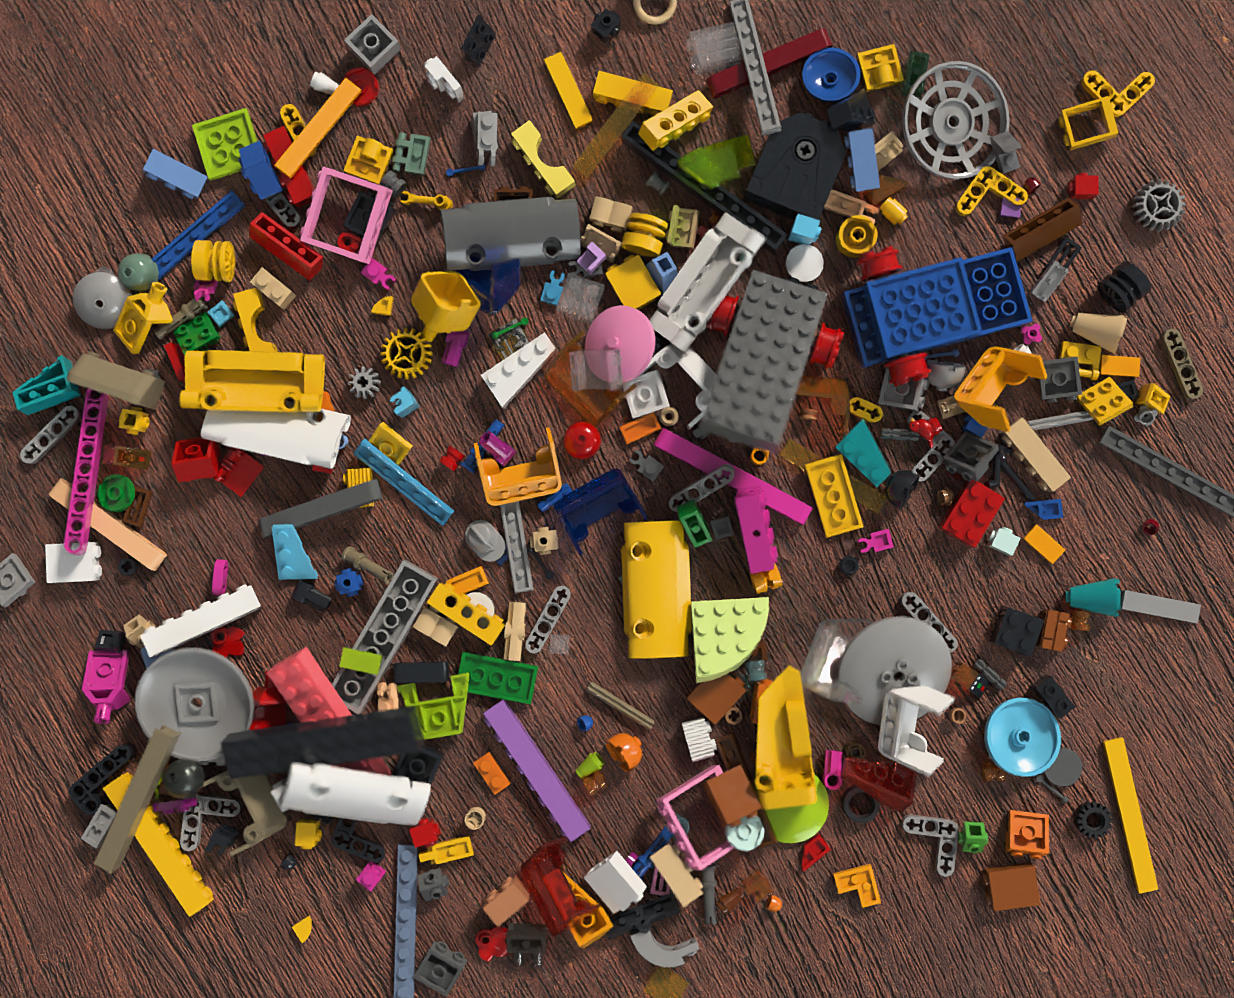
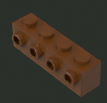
[1003,198,1083,262]

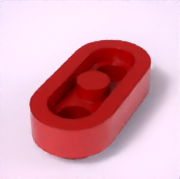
[337,232,374,258]

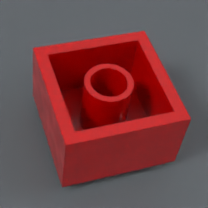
[171,437,221,482]

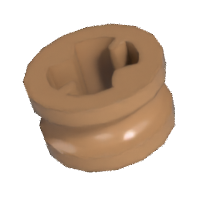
[800,408,818,421]
[725,707,742,725]

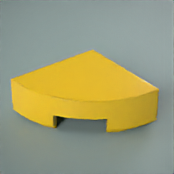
[371,296,394,316]
[292,915,312,943]

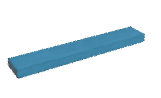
[353,439,454,526]

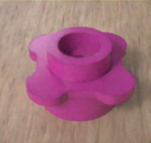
[1021,324,1042,344]

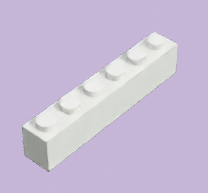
[140,585,261,658]

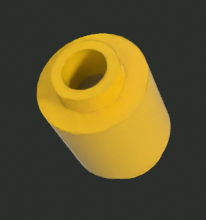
[879,197,908,225]

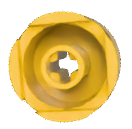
[836,215,878,258]

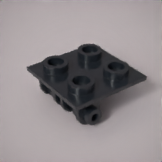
[461,14,496,67]

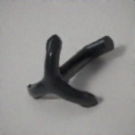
[984,445,1012,489]

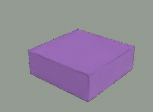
[999,198,1022,219]

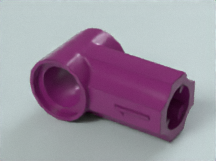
[441,330,469,367]
[479,431,517,467]

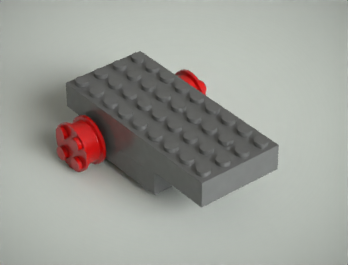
[699,270,844,454]

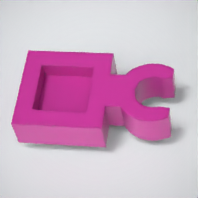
[361,258,397,290]
[194,277,218,301]
[857,529,894,553]

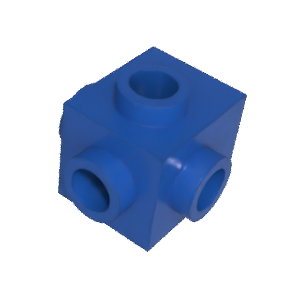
[335,568,364,597]

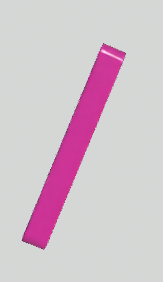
[64,388,108,556]
[653,428,813,525]

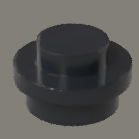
[839,556,859,575]

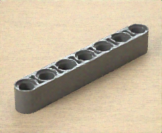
[257,479,383,539]

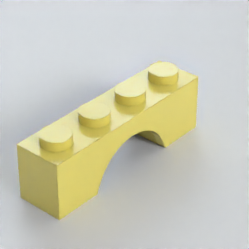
[511,120,575,199]

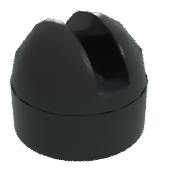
[279,853,296,871]

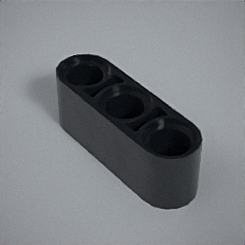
[393,661,449,683]

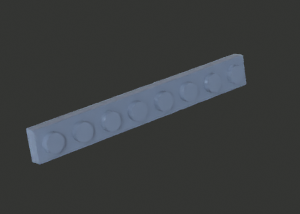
[394,844,418,998]

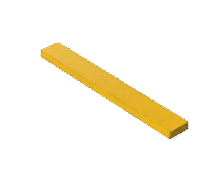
[1102,737,1158,894]

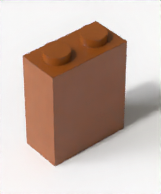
[686,672,746,725]
[702,765,762,828]
[982,862,1040,911]

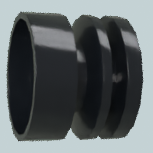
[1097,261,1151,313]

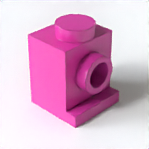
[356,861,386,891]

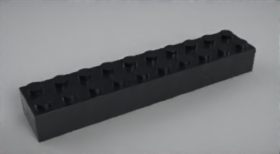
[220,705,424,779]

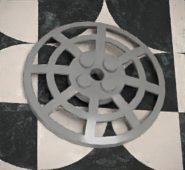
[902,61,1009,179]

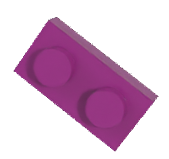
[153,798,197,814]

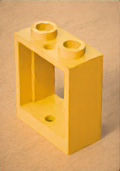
[1058,96,1118,151]

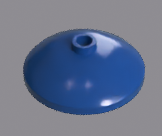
[802,48,860,103]

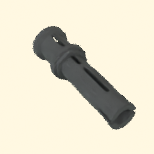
[700,863,717,925]

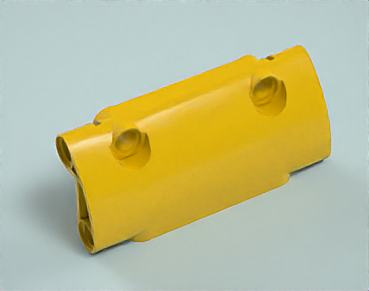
[180,350,325,412]
[621,521,692,658]

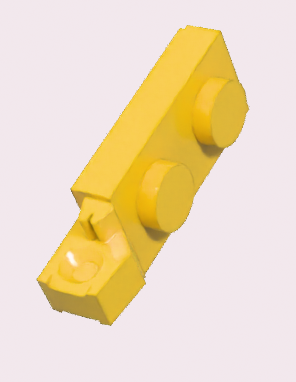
[419,835,474,864]

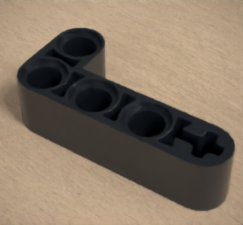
[69,743,137,815]

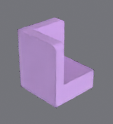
[577,242,606,275]

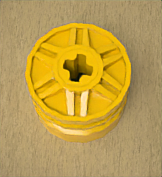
[621,213,668,257]
[191,240,235,282]

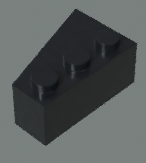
[827,88,876,132]

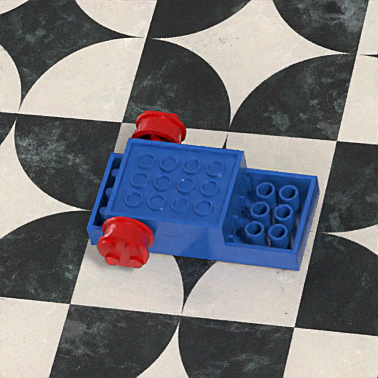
[841,246,1033,387]

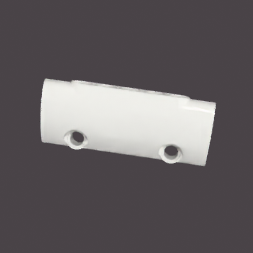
[649,212,765,352]
[201,397,351,469]
[279,763,430,826]

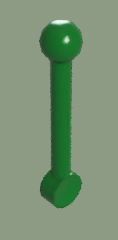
[492,317,529,339]

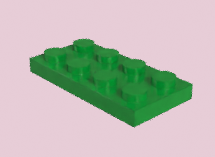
[458,651,539,704]

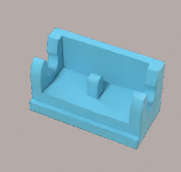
[390,387,420,418]

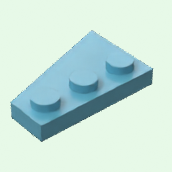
[272,524,318,580]

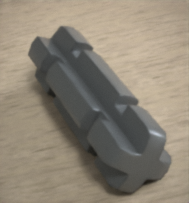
[881,428,919,441]
[973,659,1007,690]

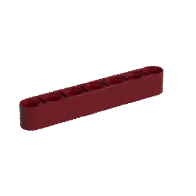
[705,28,833,99]

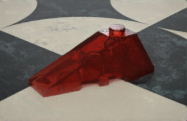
[841,757,917,812]

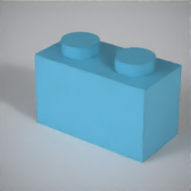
[788,214,821,245]

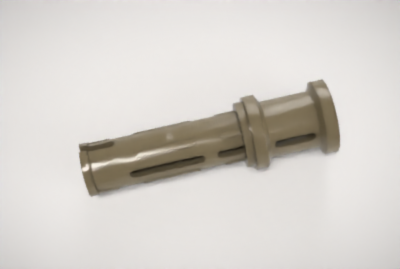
[153,297,208,340]
[341,546,394,584]

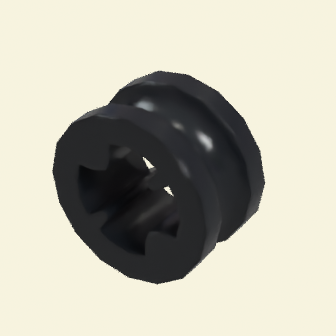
[118,558,138,575]

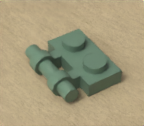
[392,132,431,176]

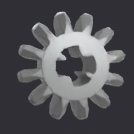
[348,366,381,399]

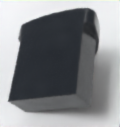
[95,630,126,654]

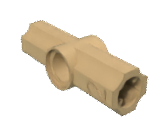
[504,602,526,661]

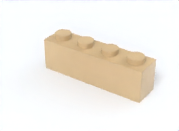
[1000,417,1071,493]

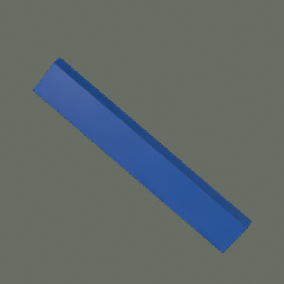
[152,190,246,280]

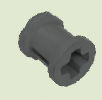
[646,171,671,196]

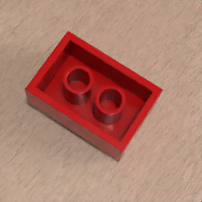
[937,479,1005,548]

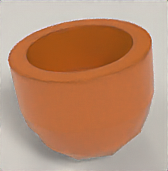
[766,894,782,912]

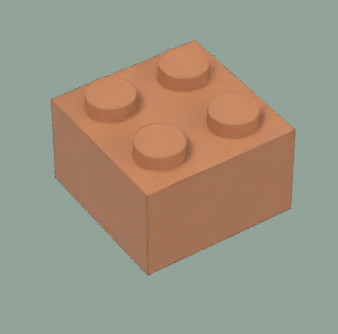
[483,875,531,927]

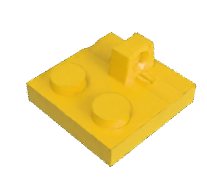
[368,422,413,466]

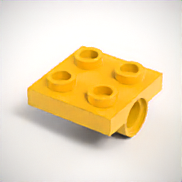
[857,44,904,92]
[343,136,393,185]
[1077,377,1133,426]

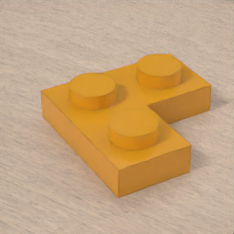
[833,864,881,908]

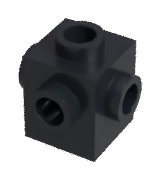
[591,8,621,44]

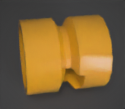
[749,564,783,594]

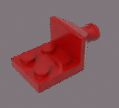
[249,671,287,730]

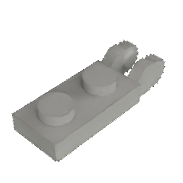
[477,112,497,166]

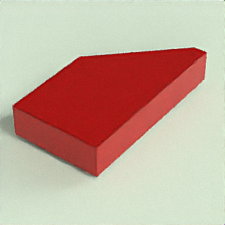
[801,833,831,872]

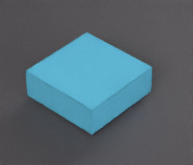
[207,300,236,327]

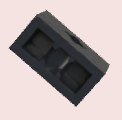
[1030,674,1075,719]

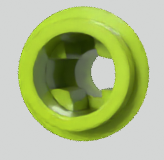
[576,752,605,779]

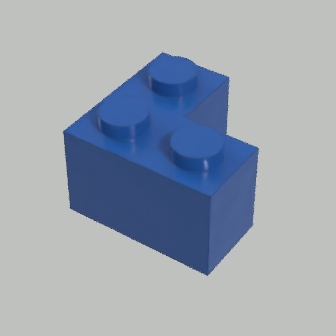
[238,141,282,200]

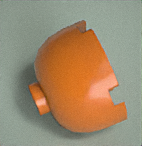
[605,733,642,773]

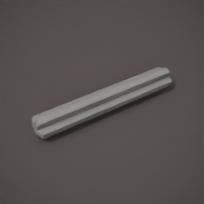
[1027,411,1094,431]

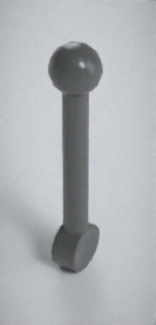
[1035,774,1069,804]

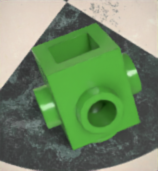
[958,822,988,853]

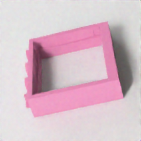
[300,166,393,264]
[656,765,734,870]

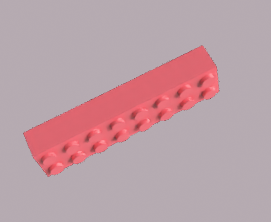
[267,647,392,776]

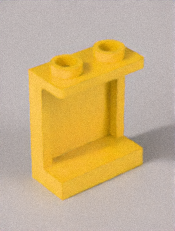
[605,254,661,310]

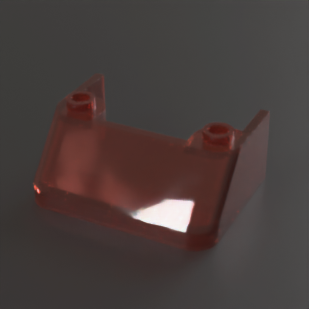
[520,836,601,936]

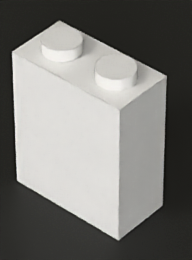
[45,542,102,583]
[584,851,647,914]

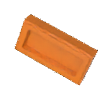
[619,412,662,445]

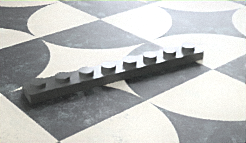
[1098,426,1234,517]

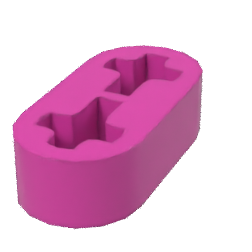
[212,559,228,596]

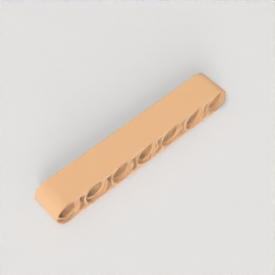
[49,478,167,571]

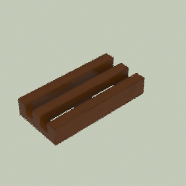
[122,486,153,528]

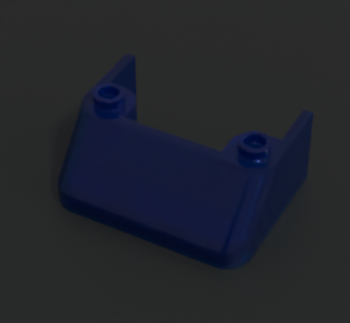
[453,257,521,316]
[554,469,648,555]

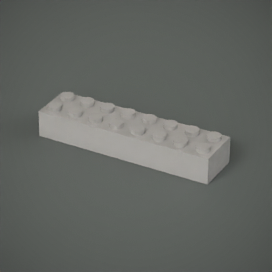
[332,560,439,714]

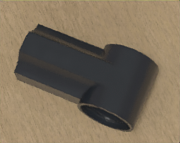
[291,579,333,612]

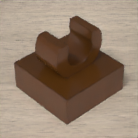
[748,640,768,662]

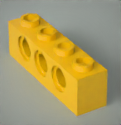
[638,90,713,151]
[427,582,505,645]

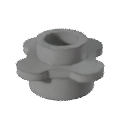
[1134,405,1158,426]

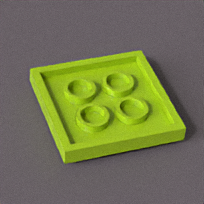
[192,108,258,181]

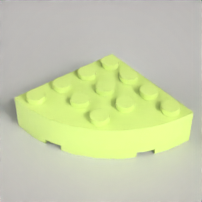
[691,597,769,683]

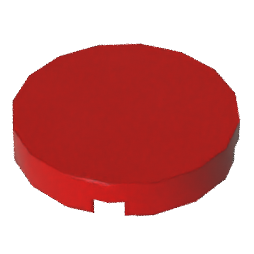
[341,67,379,107]

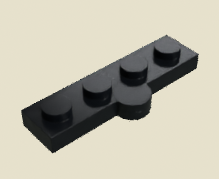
[606,892,680,940]

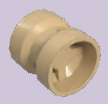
[465,807,486,829]

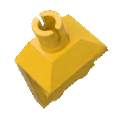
[113,282,173,354]

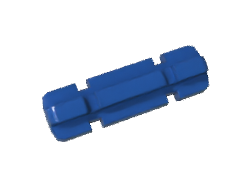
[537,483,572,512]

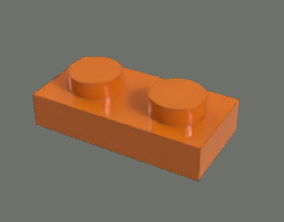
[473,751,511,795]

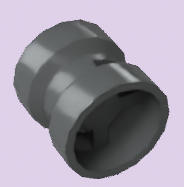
[380,171,407,198]

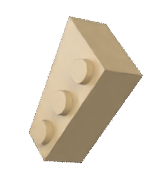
[650,843,703,907]

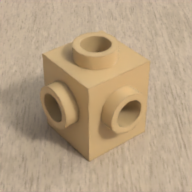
[530,527,559,555]
[123,614,156,649]

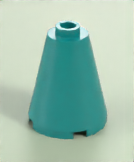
[1065,578,1120,617]

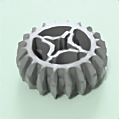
[1132,179,1187,232]

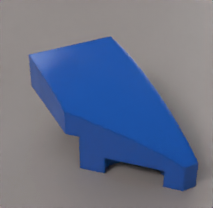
[1025,499,1063,520]

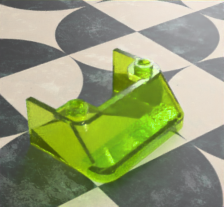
[677,134,756,188]

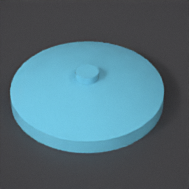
[984,698,1061,776]

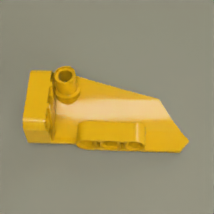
[756,666,817,809]

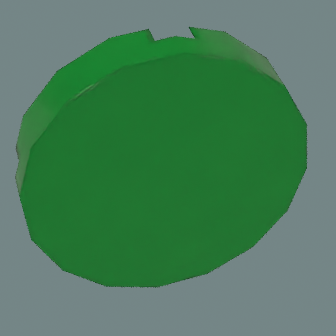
[97,474,135,512]

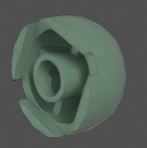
[117,253,159,292]

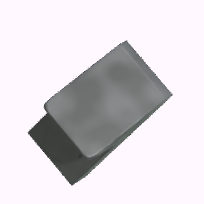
[990,131,1022,174]

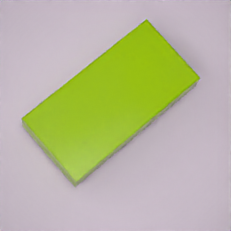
[339,647,383,675]

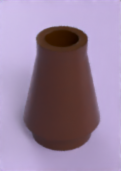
[715,887,745,915]

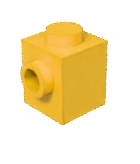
[295,819,322,849]

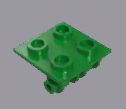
[173,311,221,355]

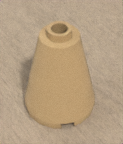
[1070,313,1127,353]

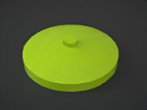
[756,774,829,843]

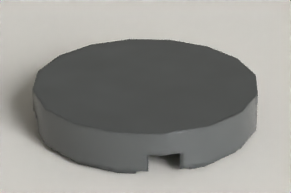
[1043,747,1082,786]

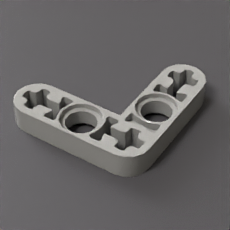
[907,411,955,482]
[180,794,243,851]
[901,814,959,877]

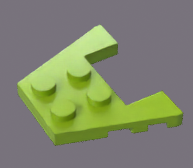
[397,672,469,740]

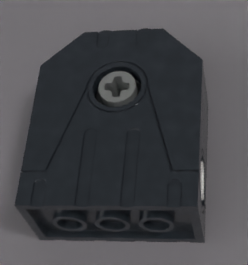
[744,113,847,220]

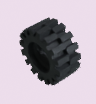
[1074,801,1113,839]

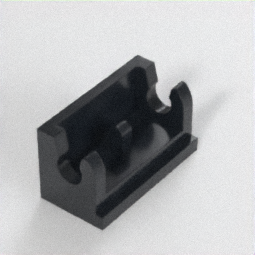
[205,824,241,855]

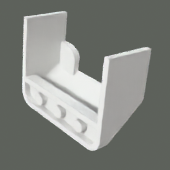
[639,343,717,430]
[878,686,954,777]

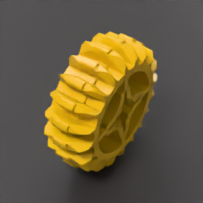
[380,328,433,380]

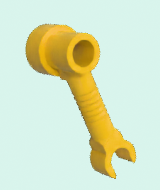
[401,191,453,211]

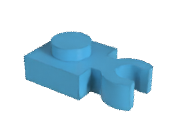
[540,270,565,307]

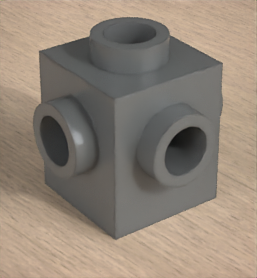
[418,868,450,901]

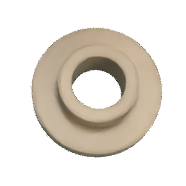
[659,407,679,426]

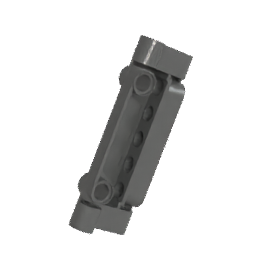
[440,197,581,271]

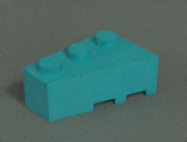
[12,355,82,415]
[835,418,891,487]

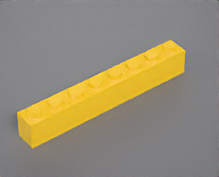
[103,772,214,917]

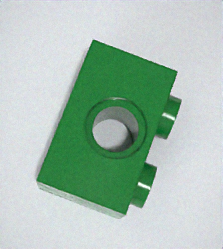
[677,499,712,548]

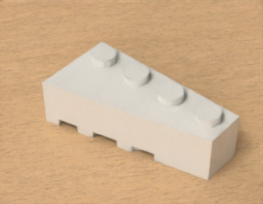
[481,332,556,409]

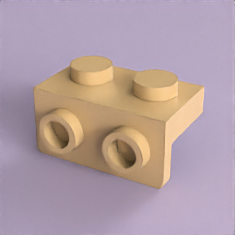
[666,205,700,249]

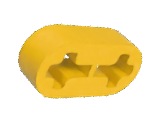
[847,397,883,423]

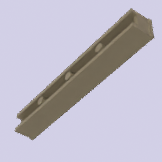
[94,725,181,874]

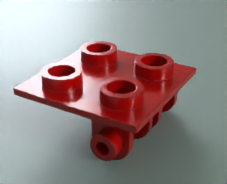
[213,447,264,497]

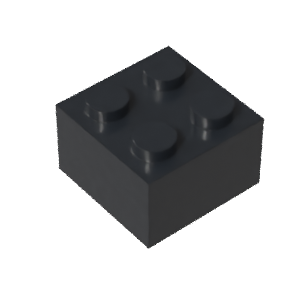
[989,606,1044,657]
[392,744,445,788]

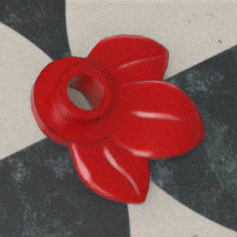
[211,626,245,658]
[475,926,511,962]

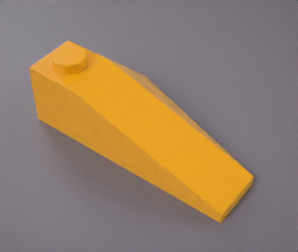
[542,868,613,948]

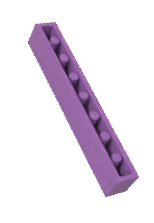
[483,699,591,842]

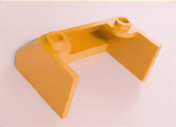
[954,346,1047,432]
[474,427,562,506]

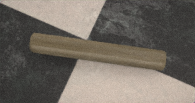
[586,682,654,730]

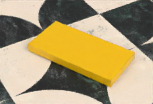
[804,453,863,538]

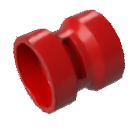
[439,445,465,472]

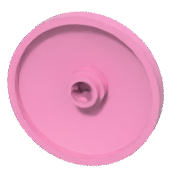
[585,305,655,383]

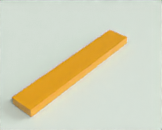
[275,78,361,179]

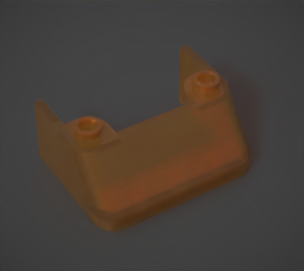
[544,331,637,427]
[795,375,850,437]

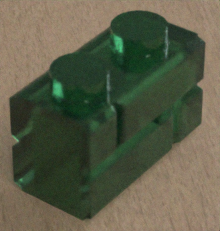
[901,51,930,98]

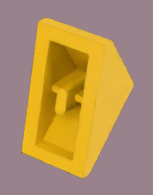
[1135,383,1170,414]

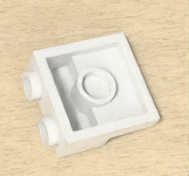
[423,56,465,102]

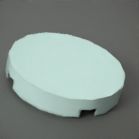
[725,815,764,851]

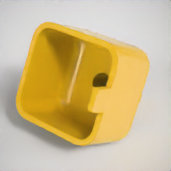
[411,271,481,342]

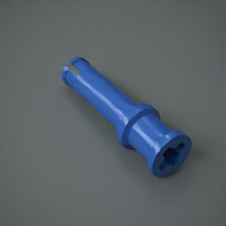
[460,419,505,474]
[632,826,674,880]

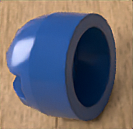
[577,715,593,732]

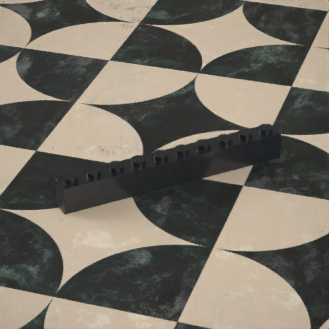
[621,121,787,255]

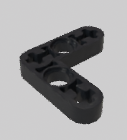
[332,818,386,863]

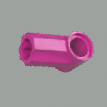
[822,750,842,790]

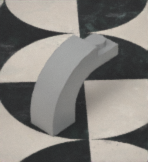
[630,929,699,967]

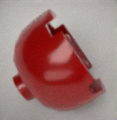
[563,421,601,460]

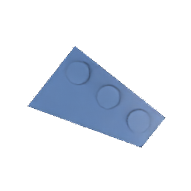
[845,128,880,192]
[143,149,208,199]

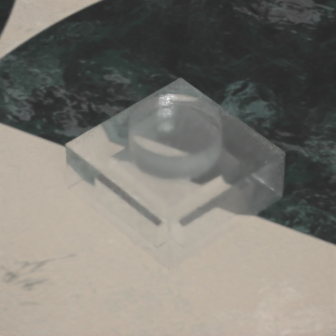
[549,634,570,655]

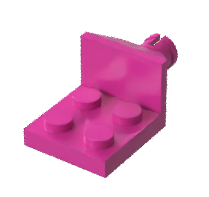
[82,650,131,724]

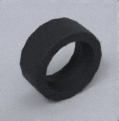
[841,784,880,823]

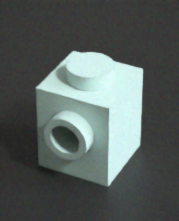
[987,526,1021,556]

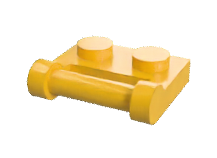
[1059,341,1101,381]

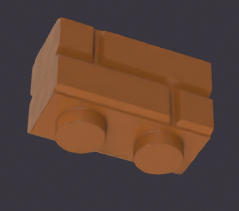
[1036,609,1071,652]

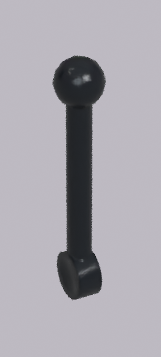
[527,545,553,579]

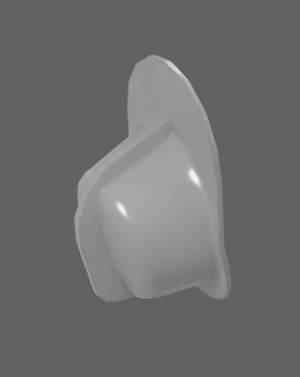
[465,520,505,562]

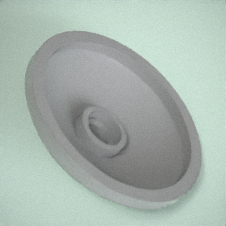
[73,272,132,329]

